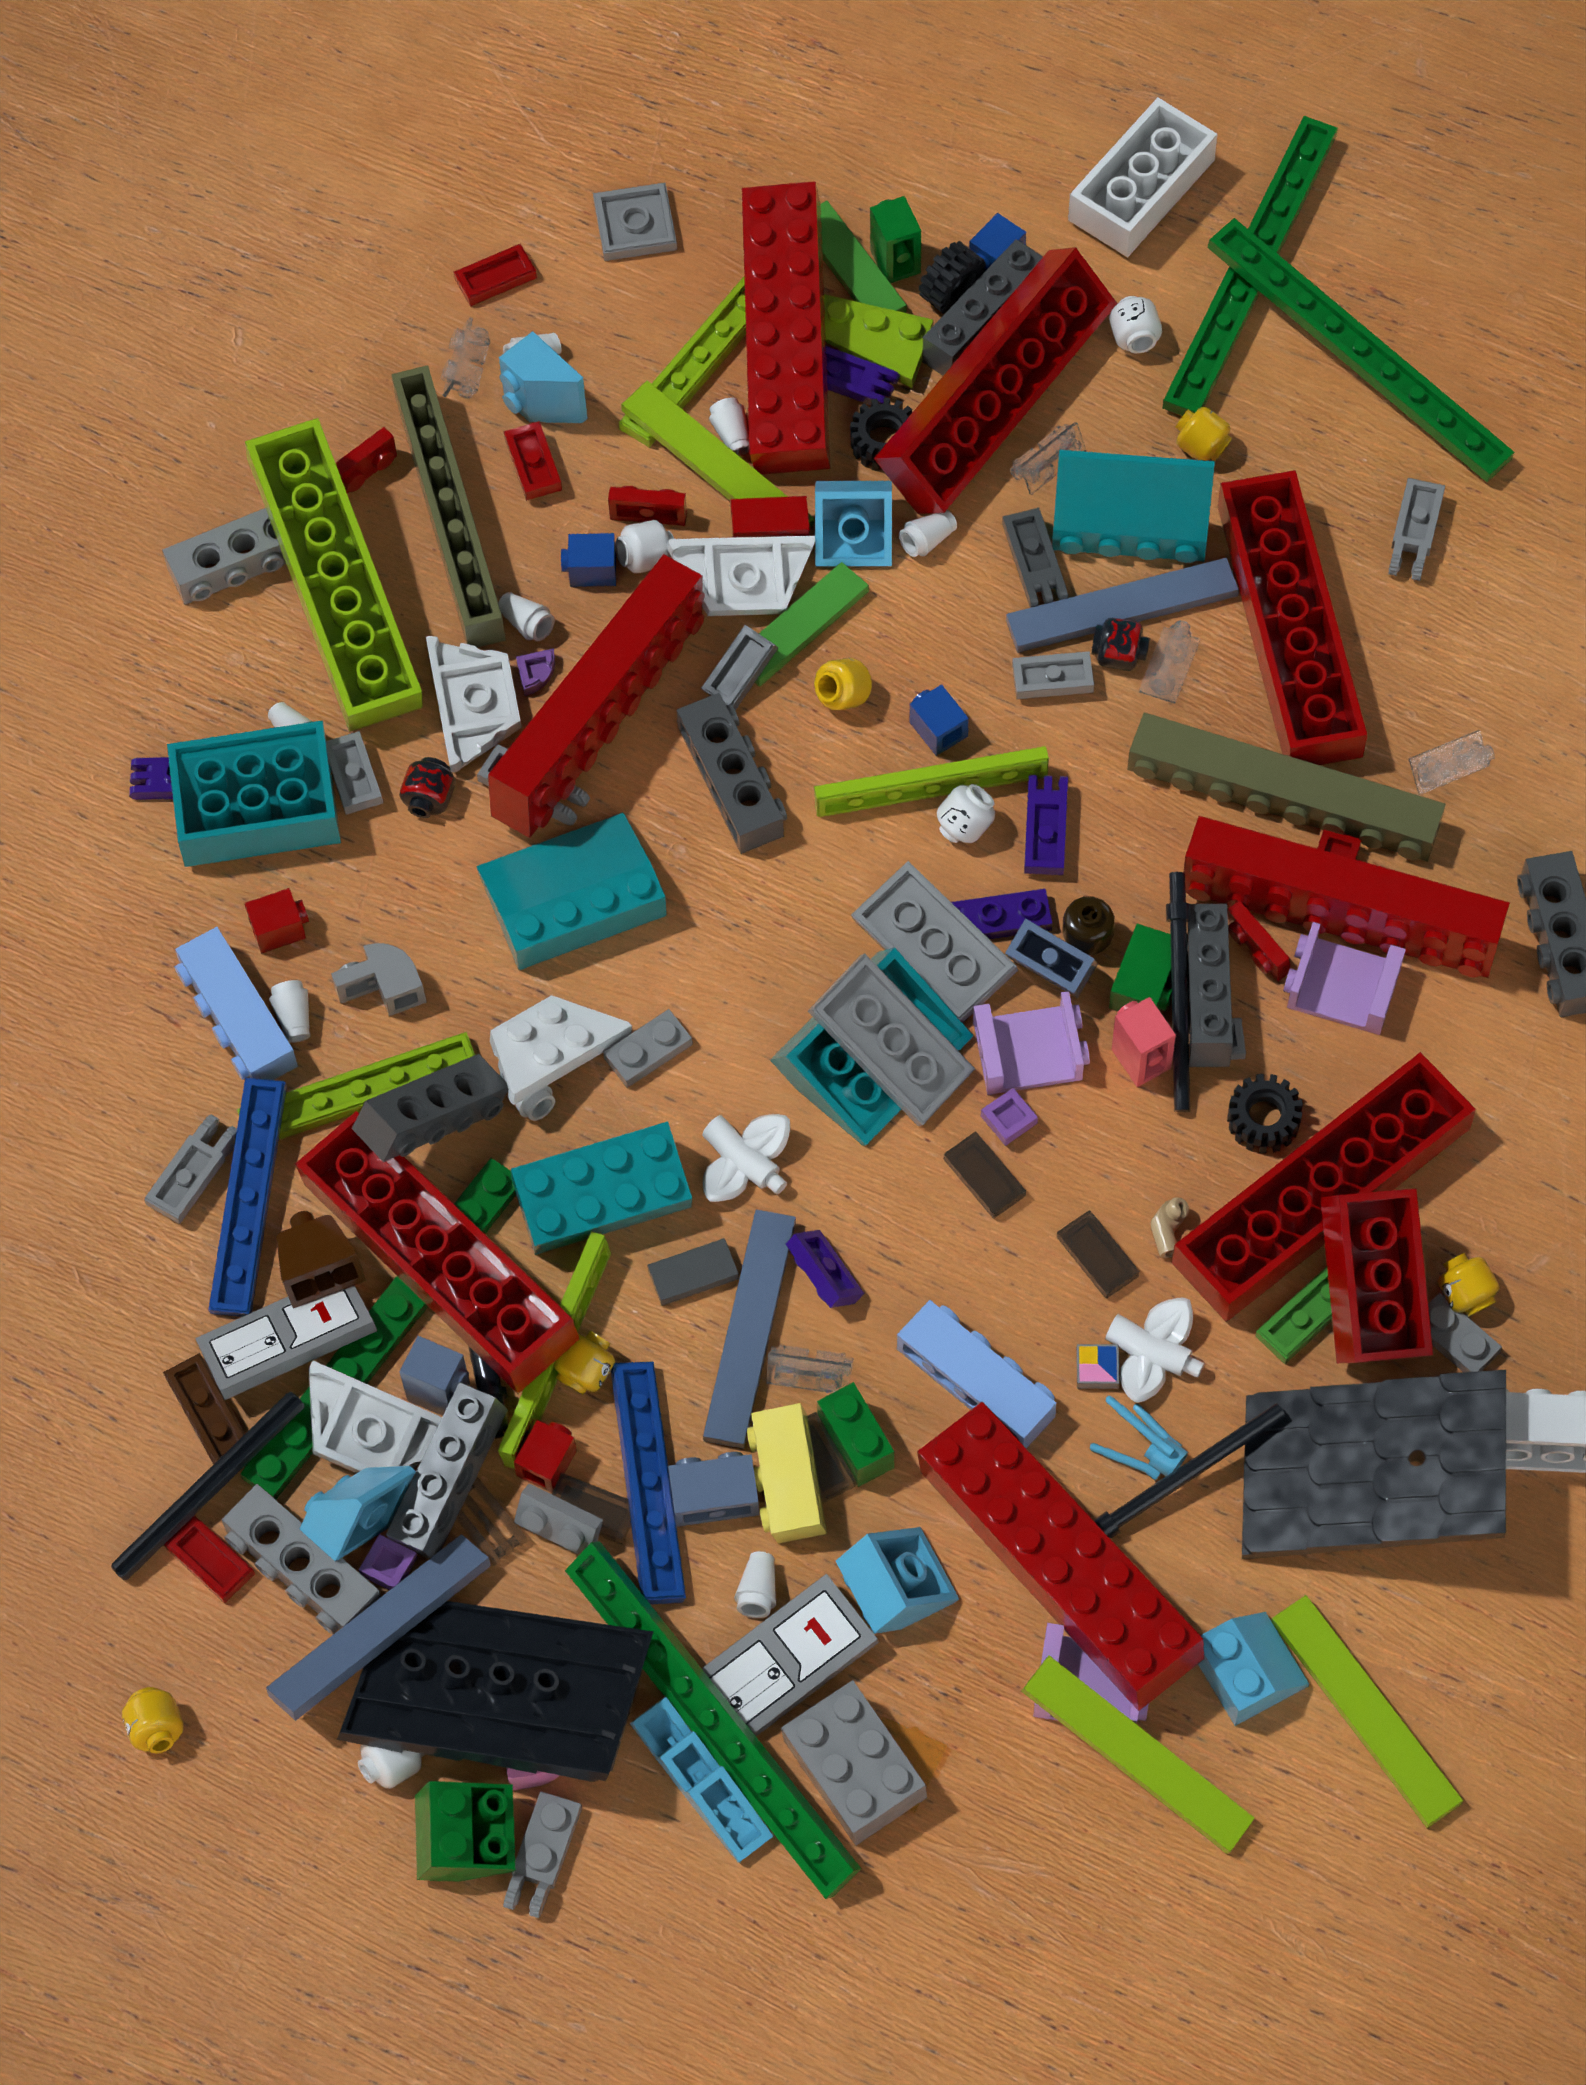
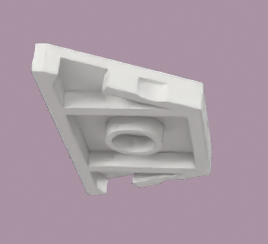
[667,536,815,616]
[426,636,522,772]
[490,995,632,1105]
[309,1361,442,1473]

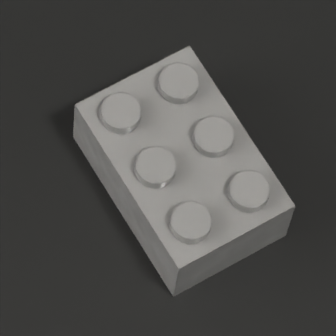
[781,1680,927,1846]

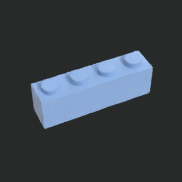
[174,927,298,1080]
[897,1300,1057,1448]

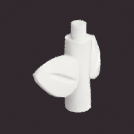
[702,1114,790,1202]
[1105,1298,1205,1403]

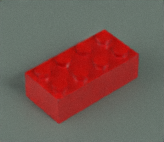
[1320,1188,1433,1364]

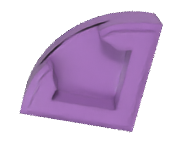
[516,649,555,696]

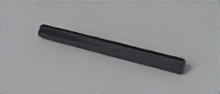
[111,1392,305,1580]

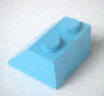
[499,331,588,423]
[815,481,892,566]
[300,1466,416,1562]
[836,1527,959,1634]
[1198,1612,1309,1726]

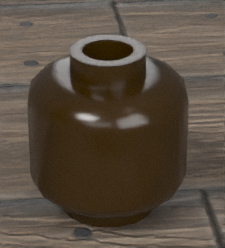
[1063,896,1115,955]

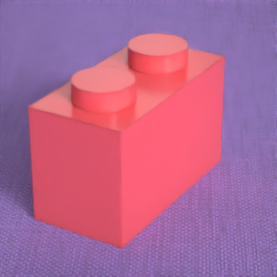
[1111,997,1176,1087]

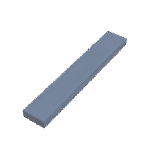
[1006,558,1239,653]
[703,1209,796,1449]
[266,1534,491,1721]

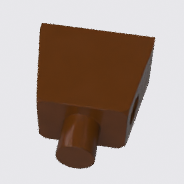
[276,1211,367,1309]

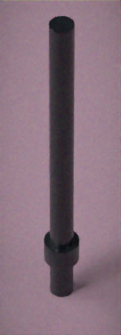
[1166,872,1190,1112]
[1093,1403,1286,1539]

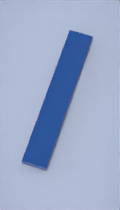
[208,1077,287,1317]
[611,1362,686,1605]

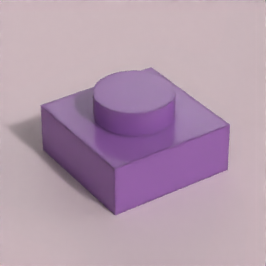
[981,1088,1038,1146]
[359,1534,418,1590]

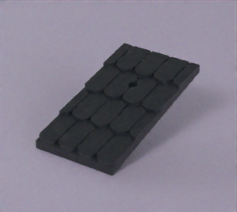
[1242,1370,1506,1559]
[337,1601,654,1782]

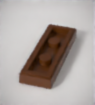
[163,1353,248,1466]

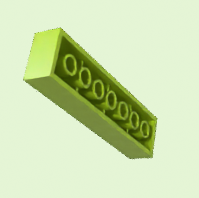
[245,418,423,732]

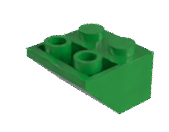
[415,1781,516,1882]

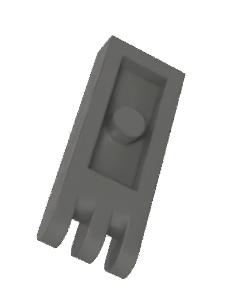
[1002,508,1068,608]

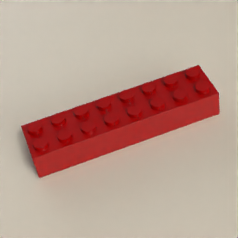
[742,181,831,475]
[874,247,1118,514]
[1218,470,1368,765]
[488,554,705,838]
[1183,816,1510,978]
[1172,1052,1476,1322]
[295,1111,580,1394]
[917,1402,1204,1711]

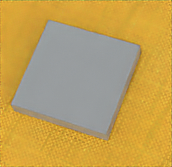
[593,183,677,261]

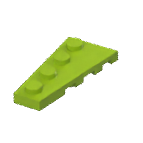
[824,294,934,388]

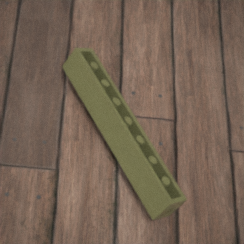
[391,365,506,648]
[1127,712,1446,862]

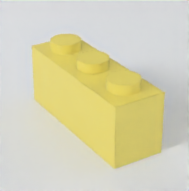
[747,1403,827,1544]

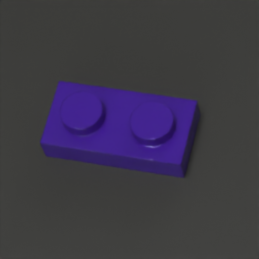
[786,1230,865,1308]

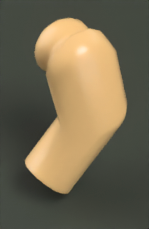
[1151,1197,1189,1258]

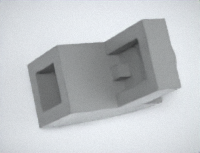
[331,943,426,1016]

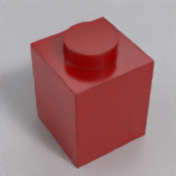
[244,888,309,954]
[514,1420,577,1494]

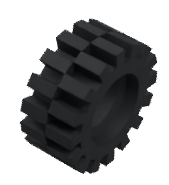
[919,241,986,314]
[850,398,912,471]
[1227,1074,1303,1154]

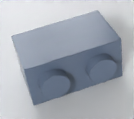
[1005,918,1098,998]
[399,1336,472,1416]
[668,1452,759,1527]

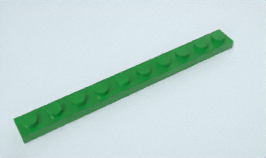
[1162,116,1338,416]
[1207,218,1515,482]
[240,1158,516,1500]
[565,1541,862,1899]

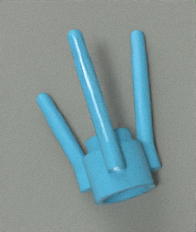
[1089,1396,1189,1481]

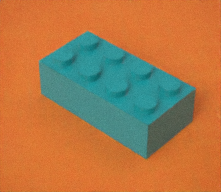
[511,1121,692,1255]

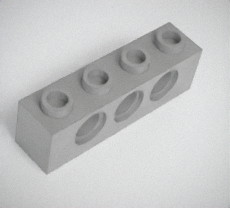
[162,508,286,605]
[222,1484,381,1635]

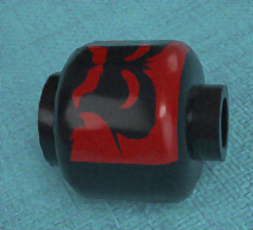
[1091,617,1150,671]
[399,757,456,818]

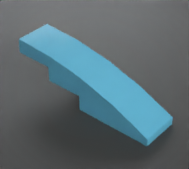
[630,1697,773,1863]

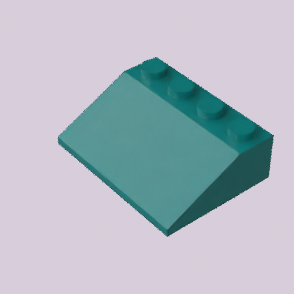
[1052,450,1215,563]
[167,720,341,867]
[476,813,667,970]
[770,947,973,1146]

